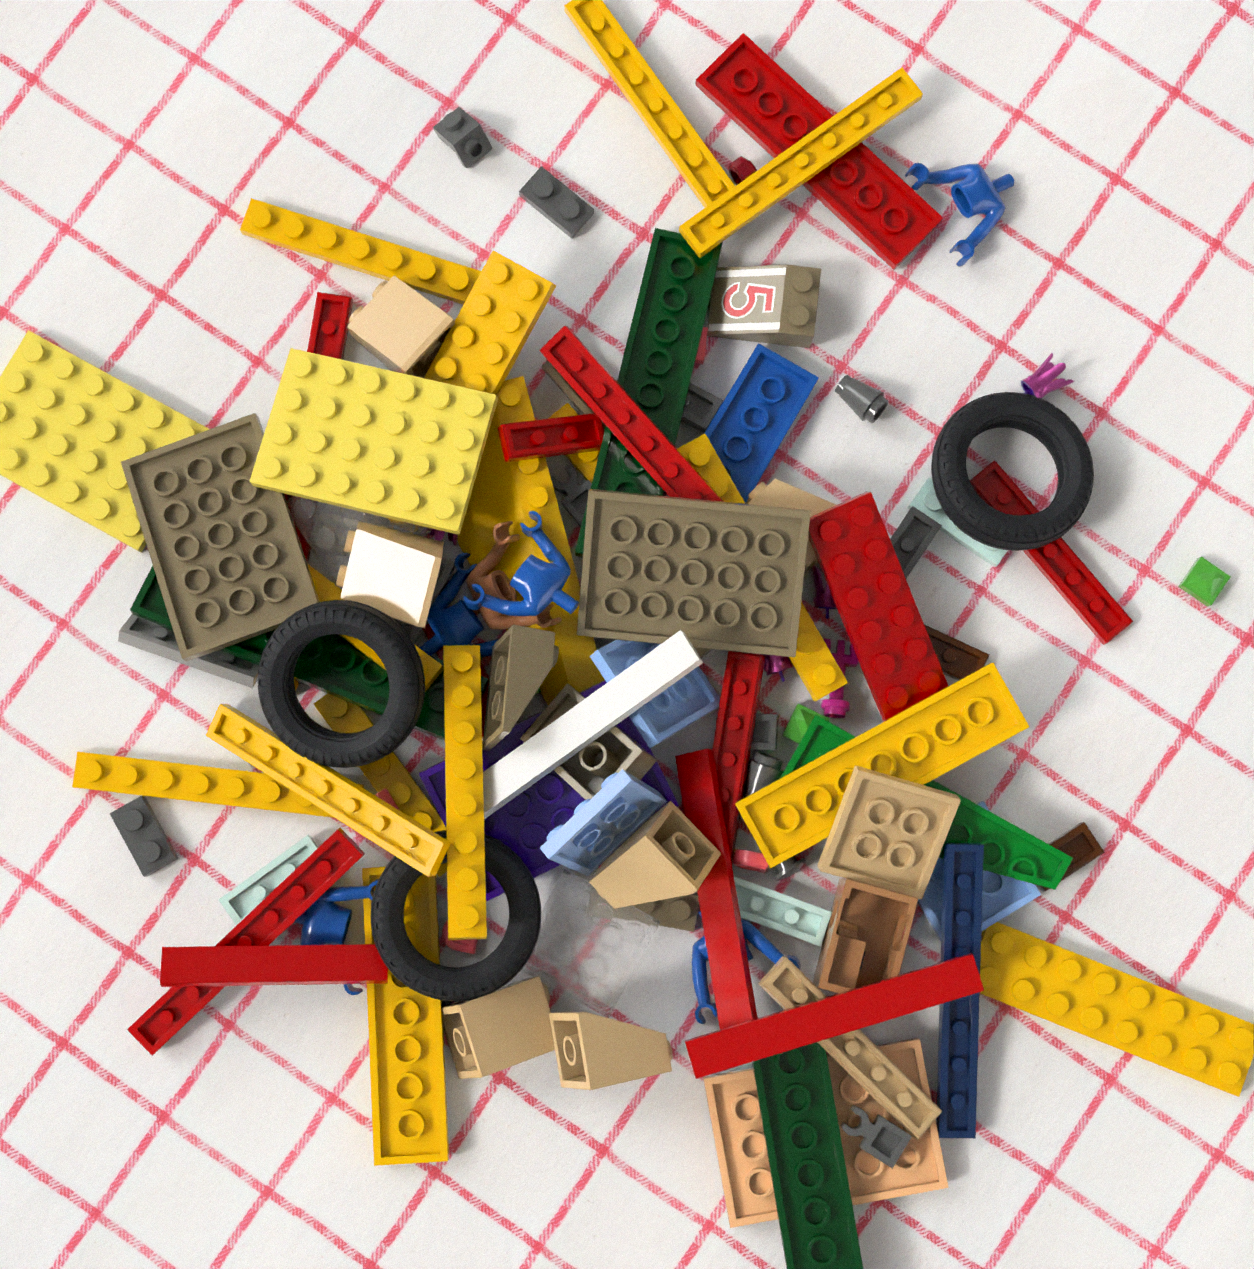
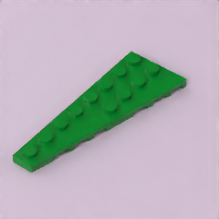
[779,714,1073,890]

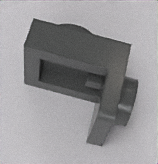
[433,107,492,168]

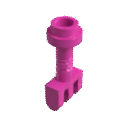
[821,638,858,719]

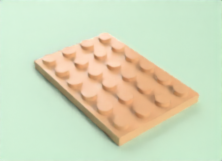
[703,1038,949,1228]

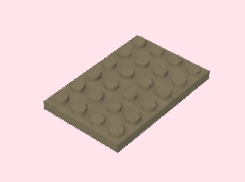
[121,413,320,662]
[577,489,811,657]

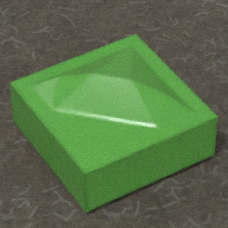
[1178,556,1231,607]
[782,703,830,744]

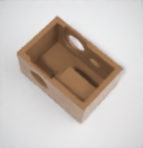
[812,878,918,993]

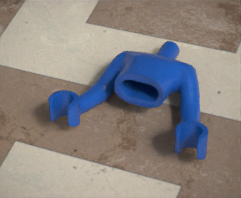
[905,163,1014,267]
[463,511,579,617]
[419,553,500,658]
[294,879,379,995]
[692,911,801,1024]

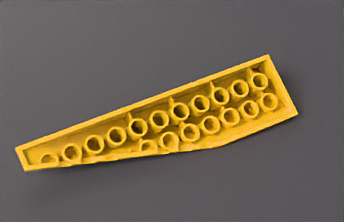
[457,376,605,705]

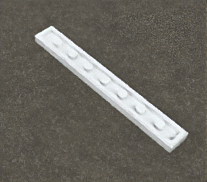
[445,630,704,819]

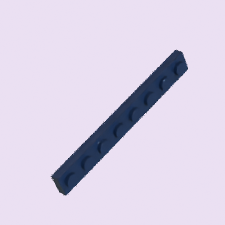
[936,842,984,1139]

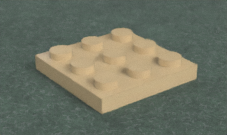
[817,765,961,900]

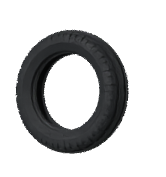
[931,392,1094,551]
[258,600,425,768]
[371,830,541,1001]

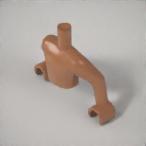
[466,521,562,630]

